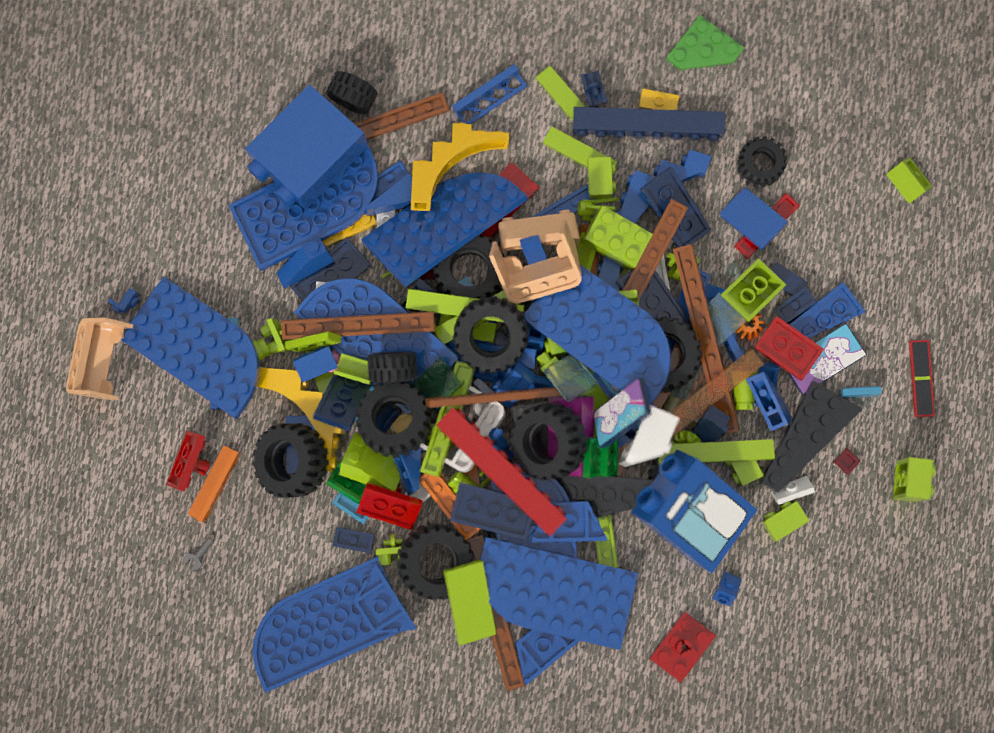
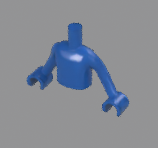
[468,422,514,459]

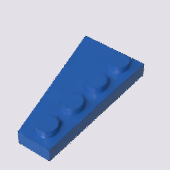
[789,282,866,338]

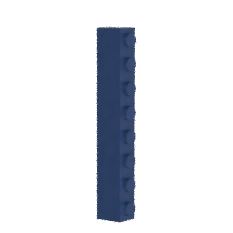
[572,107,725,141]

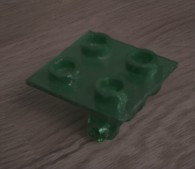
[412,357,462,410]

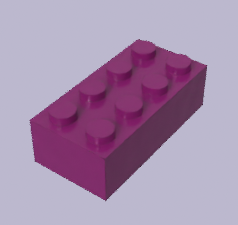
[548,395,594,477]

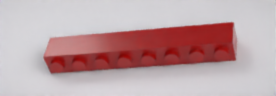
[435,408,566,536]

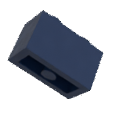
[691,404,731,443]

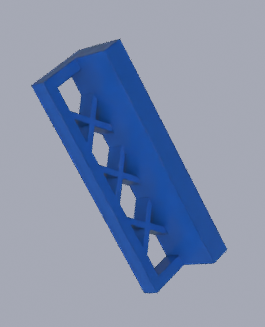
[452,64,527,124]

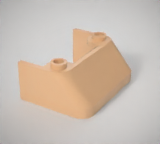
[498,210,580,257]
[489,220,582,304]
[66,318,133,400]

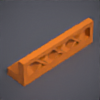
[188,445,241,523]
[420,473,481,540]

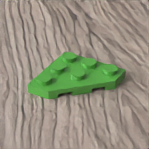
[666,15,744,70]

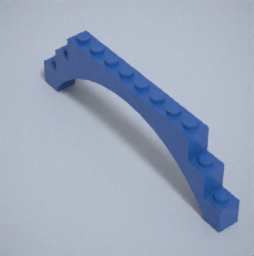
[597,149,711,291]

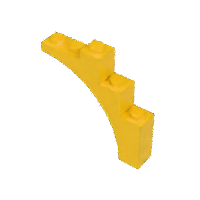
[411,122,509,211]
[257,367,345,472]

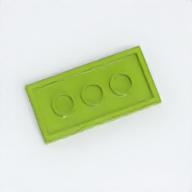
[444,560,496,646]

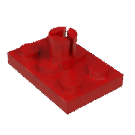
[754,316,824,381]
[165,430,210,492]
[356,483,423,530]
[649,612,716,683]

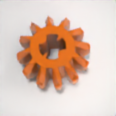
[732,312,765,341]

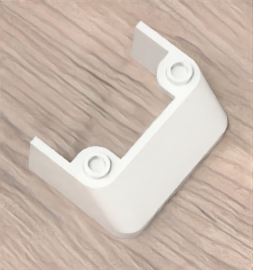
[419,386,505,472]
[618,406,679,467]

